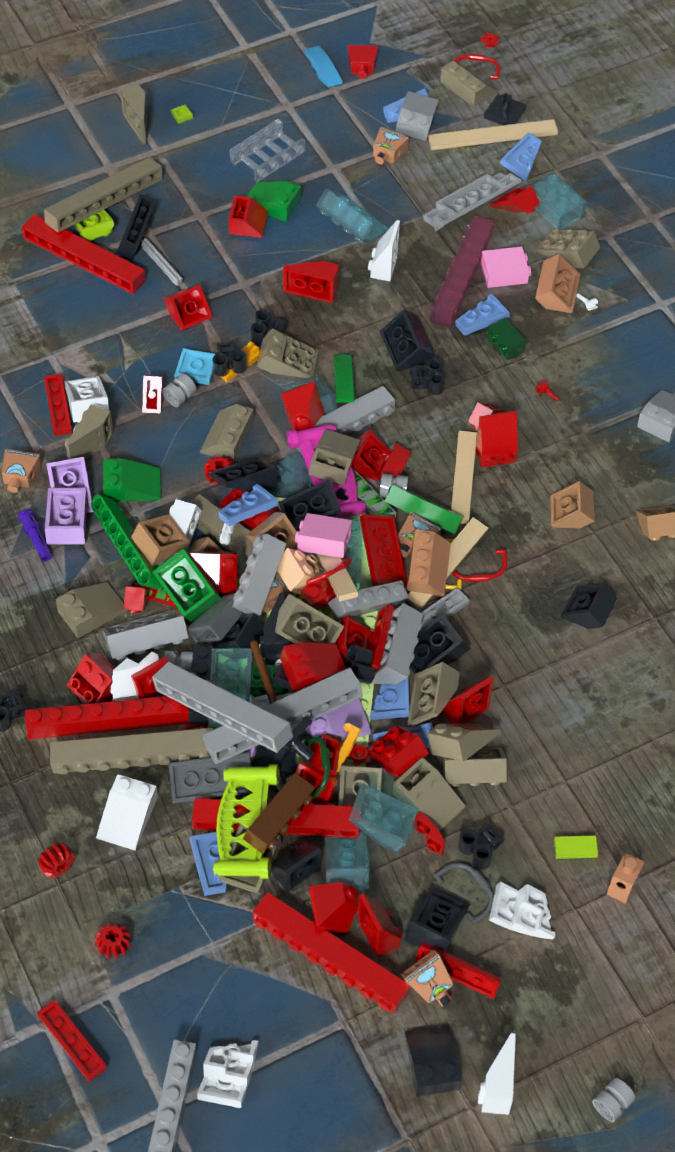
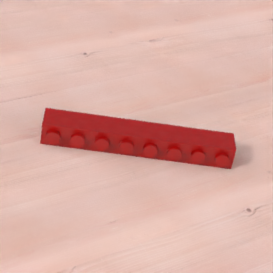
[22,214,146,294]
[25,696,189,740]
[192,797,361,839]
[253,892,410,1014]

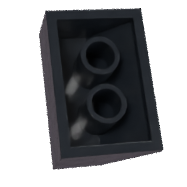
[380,309,434,371]

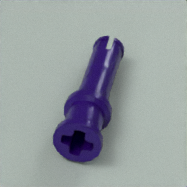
[18,509,52,562]

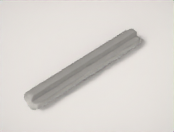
[140,238,183,286]

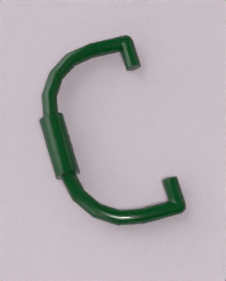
[303,736,331,800]

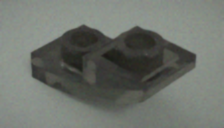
[229,541,247,579]

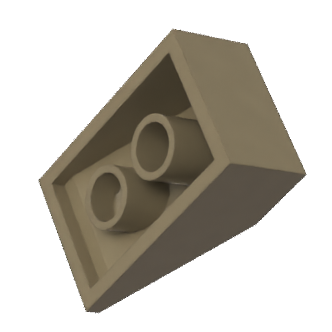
[121,83,148,144]
[56,582,128,638]
[407,662,460,727]
[428,722,501,762]
[339,766,383,831]
[218,824,282,894]

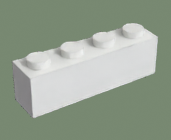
[156,499,202,567]

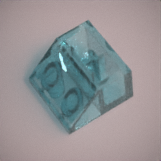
[270,452,311,498]

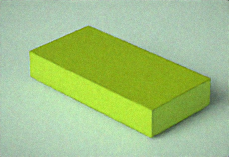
[554,836,598,859]

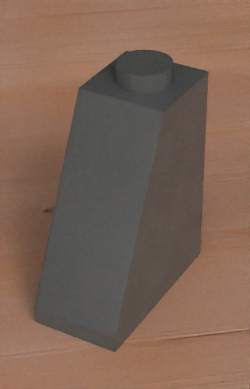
[186,594,243,643]

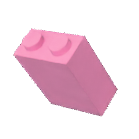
[481,246,531,288]
[295,513,352,558]

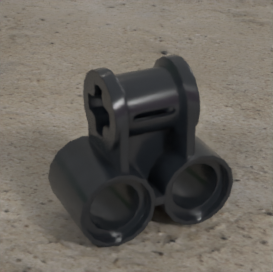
[251,309,288,345]
[212,340,247,377]
[409,358,445,395]
[343,645,375,684]
[0,691,29,732]
[458,823,505,870]

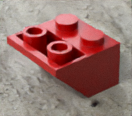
[228,195,268,238]
[66,653,115,704]
[367,725,429,779]

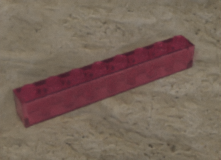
[429,216,494,328]

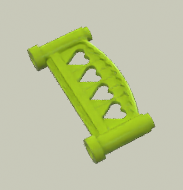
[213,764,280,879]

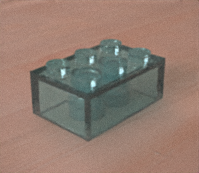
[531,173,587,230]

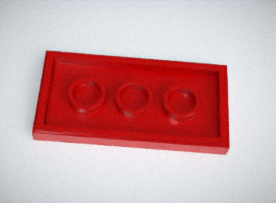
[359,514,407,588]

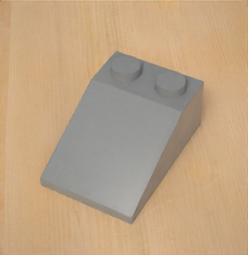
[395,91,439,141]
[637,390,675,442]

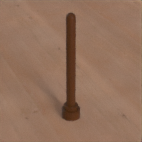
[250,640,277,704]

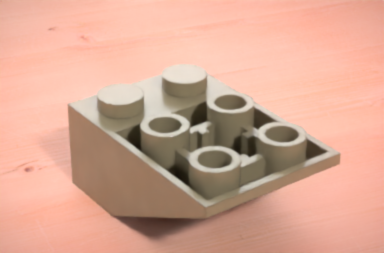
[536,229,600,268]
[256,328,318,379]
[65,404,113,460]
[308,429,360,486]
[393,757,466,831]

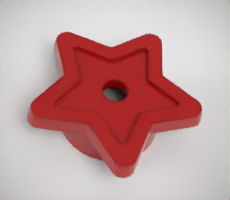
[480,32,500,48]
[348,743,371,767]

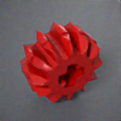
[204,455,234,486]
[37,842,75,878]
[94,922,131,959]

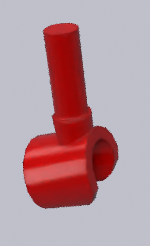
[535,382,559,401]

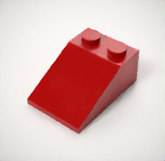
[283,261,339,303]
[475,411,518,467]
[175,551,238,593]
[280,642,346,692]
[443,676,494,723]
[358,893,402,958]

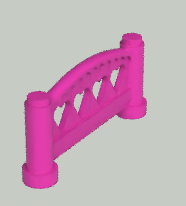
[287,424,366,519]

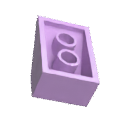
[47,457,93,513]
[45,488,86,544]
[307,699,371,742]

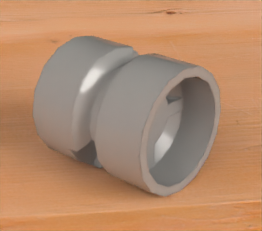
[162,374,196,407]
[380,473,408,498]
[165,651,193,673]
[593,1078,635,1122]

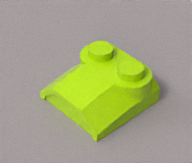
[74,210,114,242]

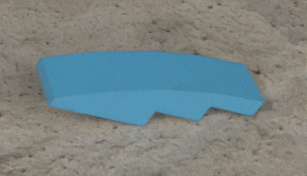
[304,46,343,87]

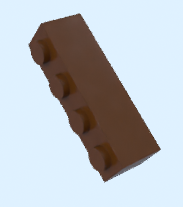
[243,773,315,854]

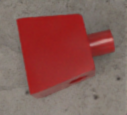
[348,45,378,79]

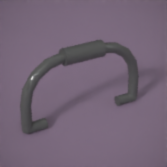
[434,863,494,925]

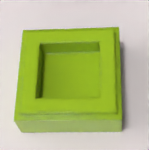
[171,105,193,124]

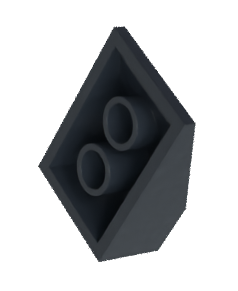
[209,456,278,493]
[279,479,341,531]
[260,593,289,666]
[410,613,471,674]
[404,886,470,952]
[404,1025,462,1097]

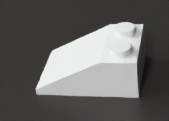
[368,220,400,281]
[64,376,109,423]
[96,774,158,851]
[478,1033,515,1115]

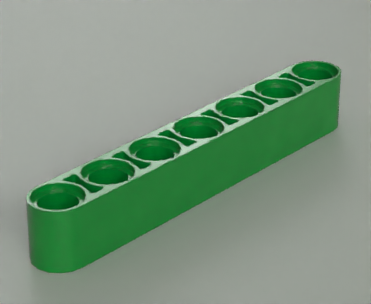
[91,495,162,589]

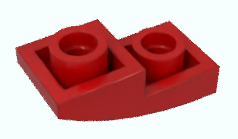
[380,443,411,478]
[414,811,445,856]

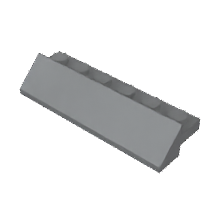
[423,172,522,232]

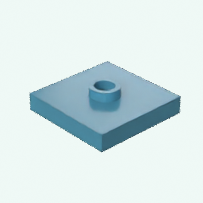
[174,348,216,385]

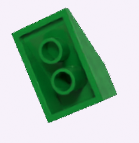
[247,181,301,222]
[103,458,161,502]
[153,549,222,622]

